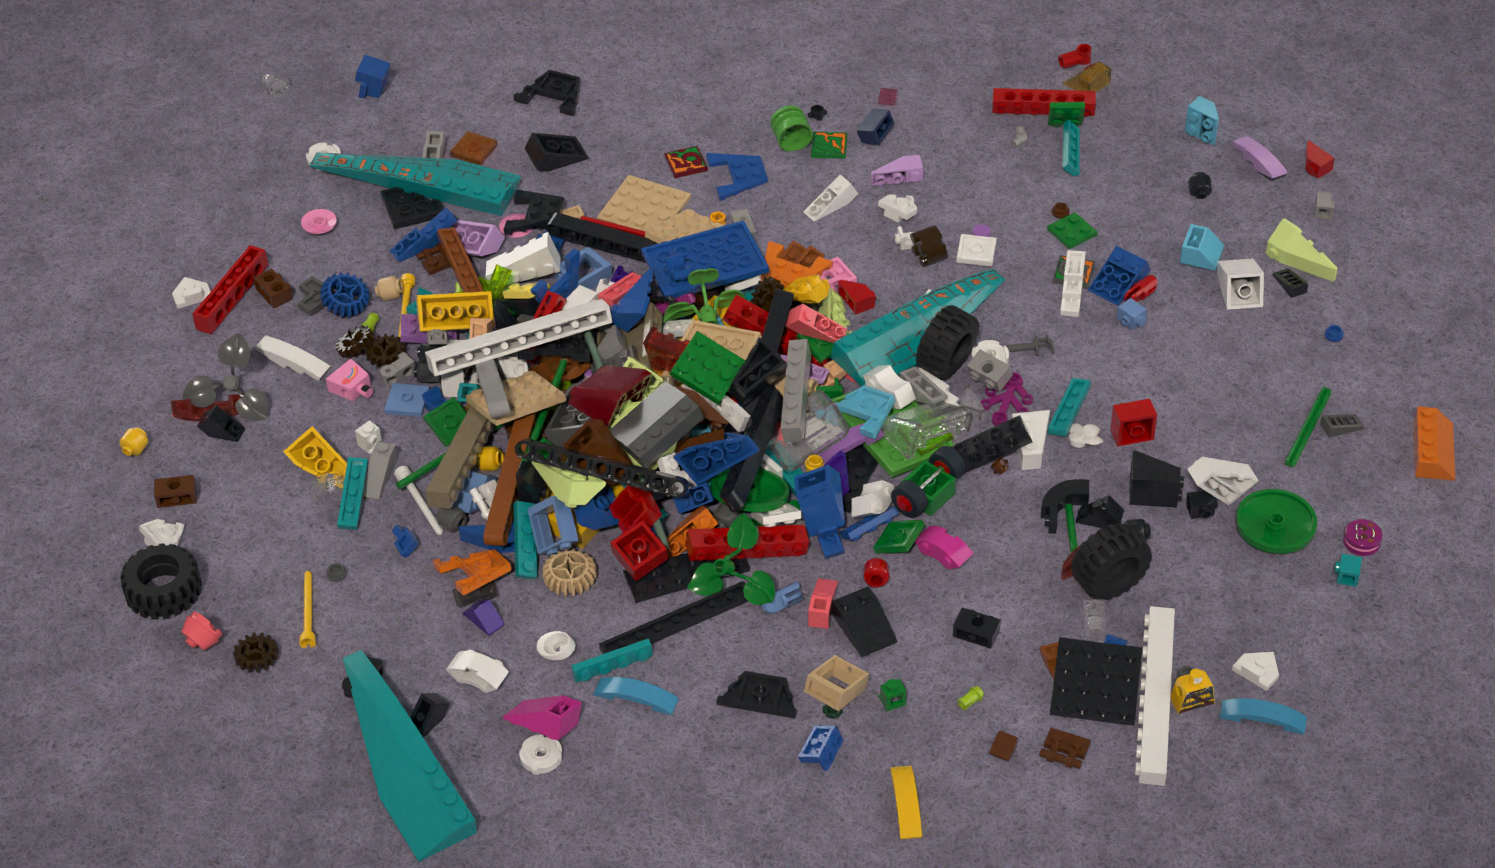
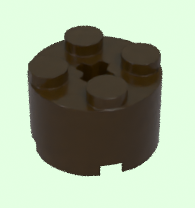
[910,225,947,267]

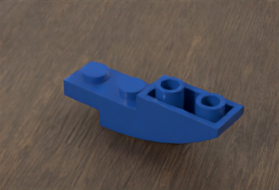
[389,208,458,262]

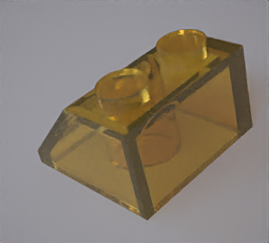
[1063,61,1112,93]

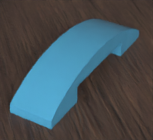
[593,677,679,715]
[1220,698,1307,734]

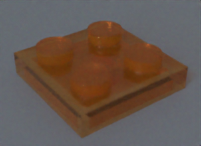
[450,131,498,165]

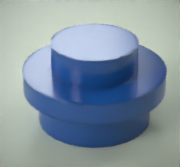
[1325,325,1344,342]

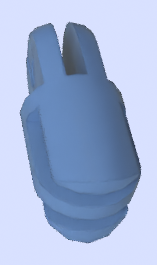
[761,581,804,614]

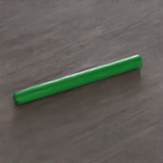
[1285,387,1331,467]

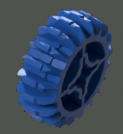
[320,272,370,318]

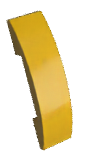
[890,766,922,839]

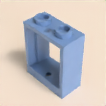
[555,247,612,289]
[527,496,579,556]

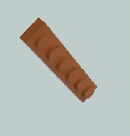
[437,227,484,293]

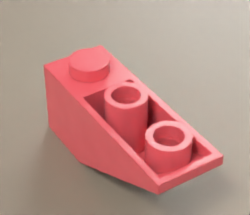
[786,304,847,343]
[808,578,838,629]

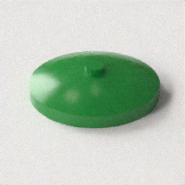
[710,468,789,512]
[1236,489,1317,554]

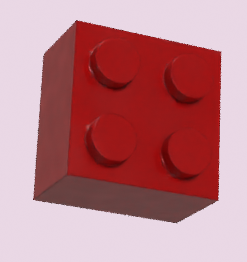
[1110,398,1157,447]
[610,520,668,581]

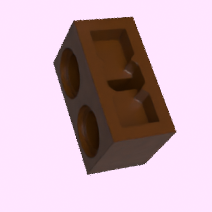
[253,268,293,309]

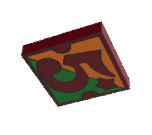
[664,146,708,179]

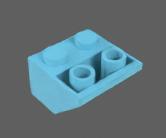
[1185,96,1219,146]
[1180,224,1224,271]

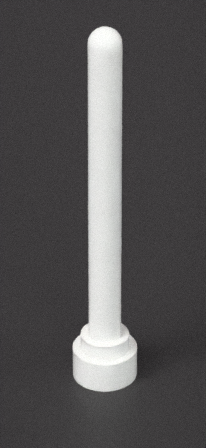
[394,466,443,535]

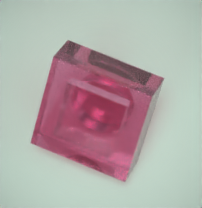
[878,88,898,105]

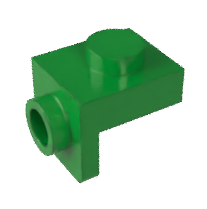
[816,378,843,405]

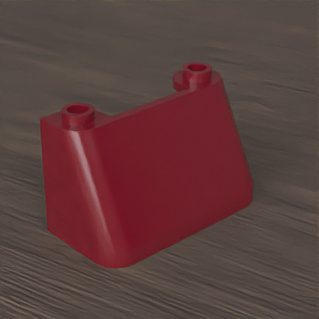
[568,365,652,427]

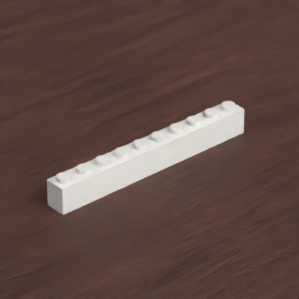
[425,299,612,376]
[1135,606,1175,786]

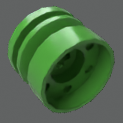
[770,105,812,152]

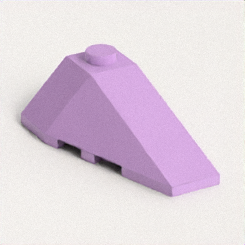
[450,220,505,256]

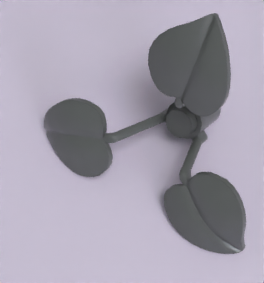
[183,333,269,420]

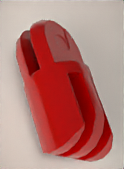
[1124,275,1157,302]

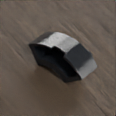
[414,342,445,382]

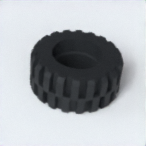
[915,305,980,380]
[1071,523,1152,600]
[120,543,202,620]

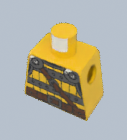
[1170,668,1215,714]

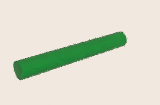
[1065,504,1078,552]

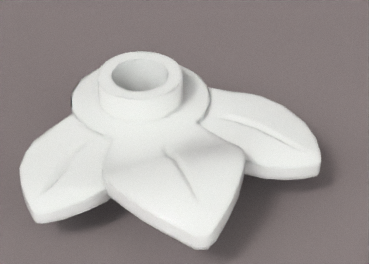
[1069,423,1103,448]

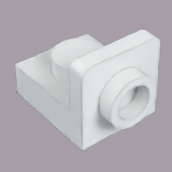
[895,226,914,250]

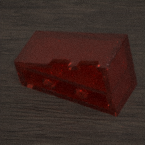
[643,326,690,372]

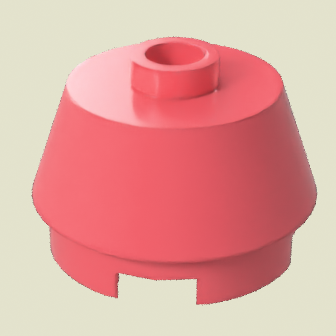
[181,611,223,651]

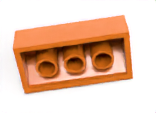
[1414,406,1455,481]

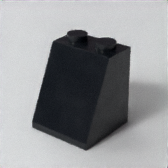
[1129,451,1184,508]

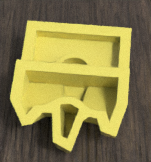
[503,282,551,299]

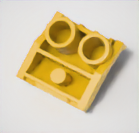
[783,274,830,303]

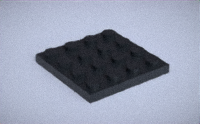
[1050,637,1142,726]

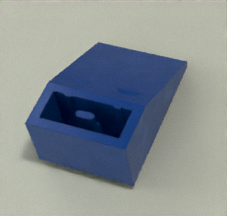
[1088,246,1151,306]
[794,465,845,537]

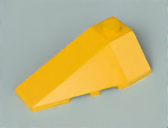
[283,426,347,490]

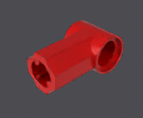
[1058,44,1091,68]

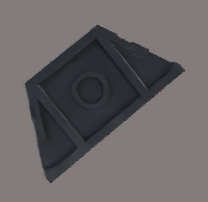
[716,671,796,719]

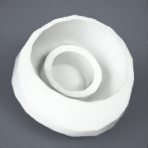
[537,631,576,661]

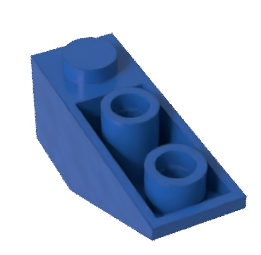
[459,522,515,553]

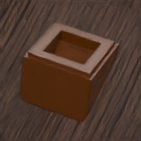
[989,731,1018,762]

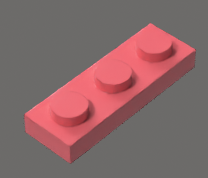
[598,272,641,306]

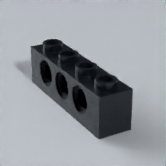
[951,415,1033,473]

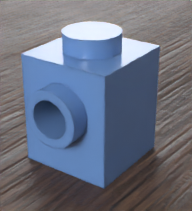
[1117,298,1147,330]

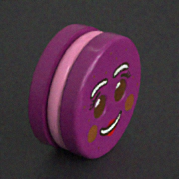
[1343,519,1383,556]

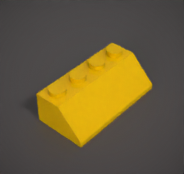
[416,291,494,332]

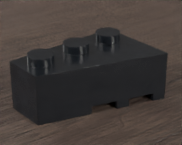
[729,337,786,406]

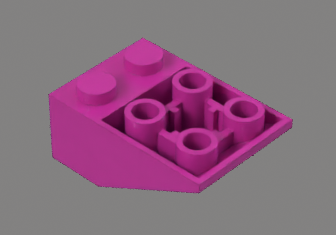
[503,695,582,740]

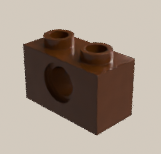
[154,475,197,508]

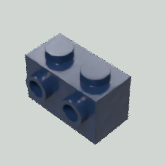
[856,109,895,145]

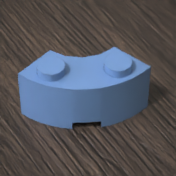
[453,471,497,513]

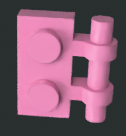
[820,257,857,292]

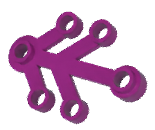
[980,372,1033,426]

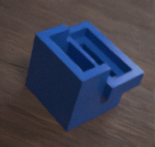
[355,55,390,98]

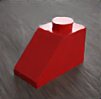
[1305,140,1335,179]
[838,279,876,315]

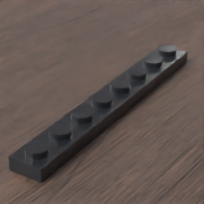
[599,581,748,654]

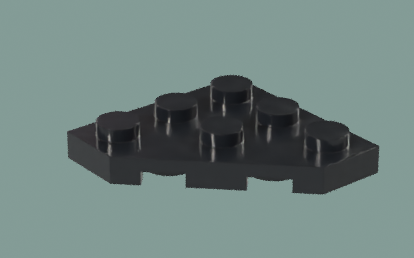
[380,187,443,229]

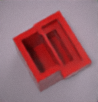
[609,485,662,533]

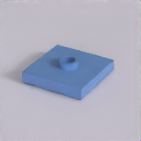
[384,383,430,417]

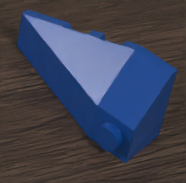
[610,267,654,332]
[673,435,760,485]

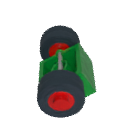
[891,446,965,518]

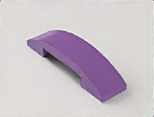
[812,423,884,465]

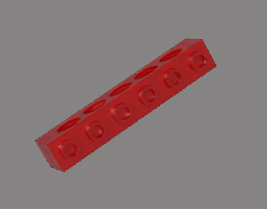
[992,88,1096,117]
[192,245,268,335]
[722,294,829,367]
[685,525,809,561]

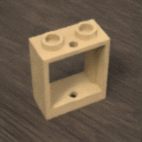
[804,655,869,711]

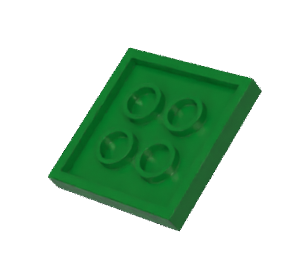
[669,331,746,405]

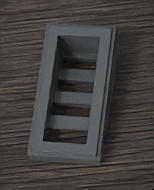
[1320,414,1364,438]

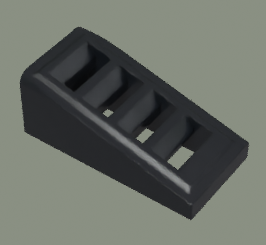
[1272,268,1308,298]

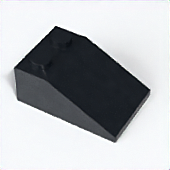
[524,133,589,171]
[832,586,898,658]

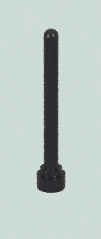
[647,293,675,304]

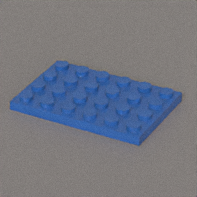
[641,220,769,298]

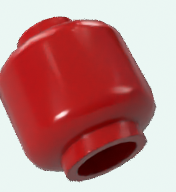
[863,558,890,588]

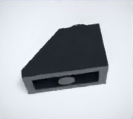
[516,461,550,504]
[410,693,450,738]

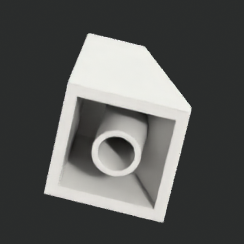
[1217,259,1264,310]

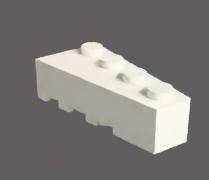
[486,232,561,288]

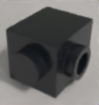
[1186,490,1218,519]

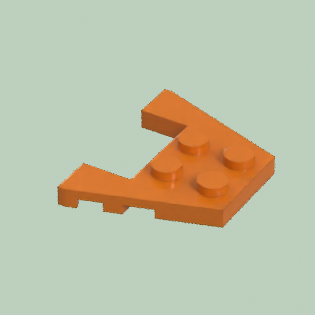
[761,241,833,288]
[433,549,511,595]

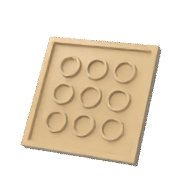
[597,175,691,231]
[645,209,724,244]
[662,320,762,392]
[465,371,566,426]

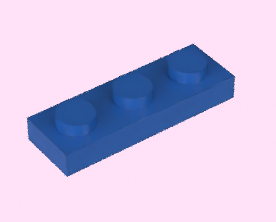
[839,506,899,541]

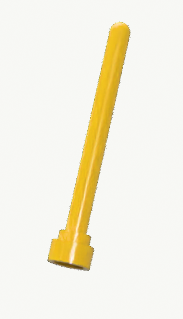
[398,273,416,339]
[299,571,316,648]

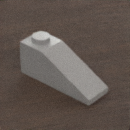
[899,366,948,405]
[363,441,398,500]

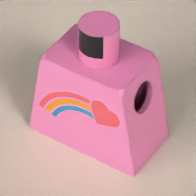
[326,359,373,401]

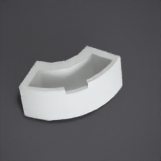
[863,365,916,409]
[852,480,894,518]
[446,650,509,693]

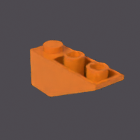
[666,505,718,558]

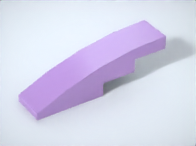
[1233,136,1287,178]

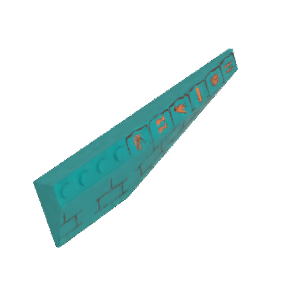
[310,152,521,216]
[831,268,1005,387]

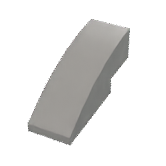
[422,131,446,159]

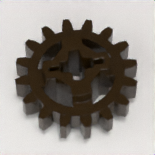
[750,276,784,312]
[335,325,374,358]
[365,334,406,367]
[233,632,279,673]

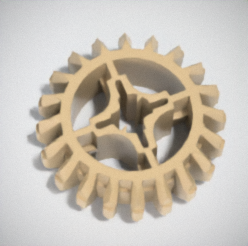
[542,548,597,597]

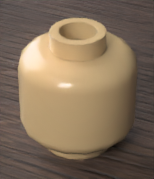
[375,276,403,301]

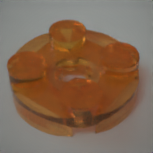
[528,356,560,382]

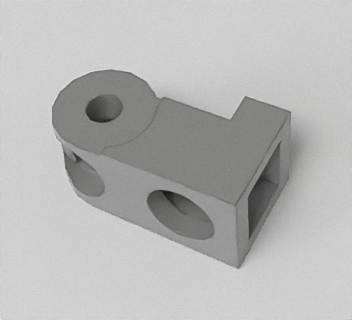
[380,352,415,386]

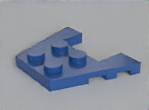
[706,153,768,201]
[530,248,580,310]

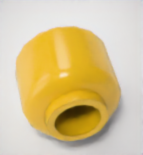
[119,427,148,456]
[475,446,504,471]

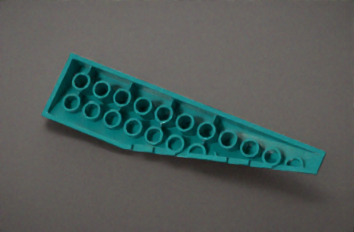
[343,650,477,862]

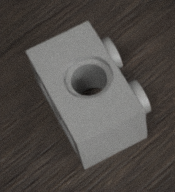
[967,349,1013,392]

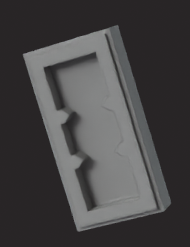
[730,209,756,236]

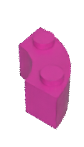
[915,526,974,569]

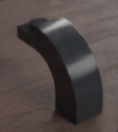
[1041,479,1089,534]

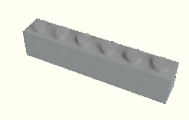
[780,339,811,443]

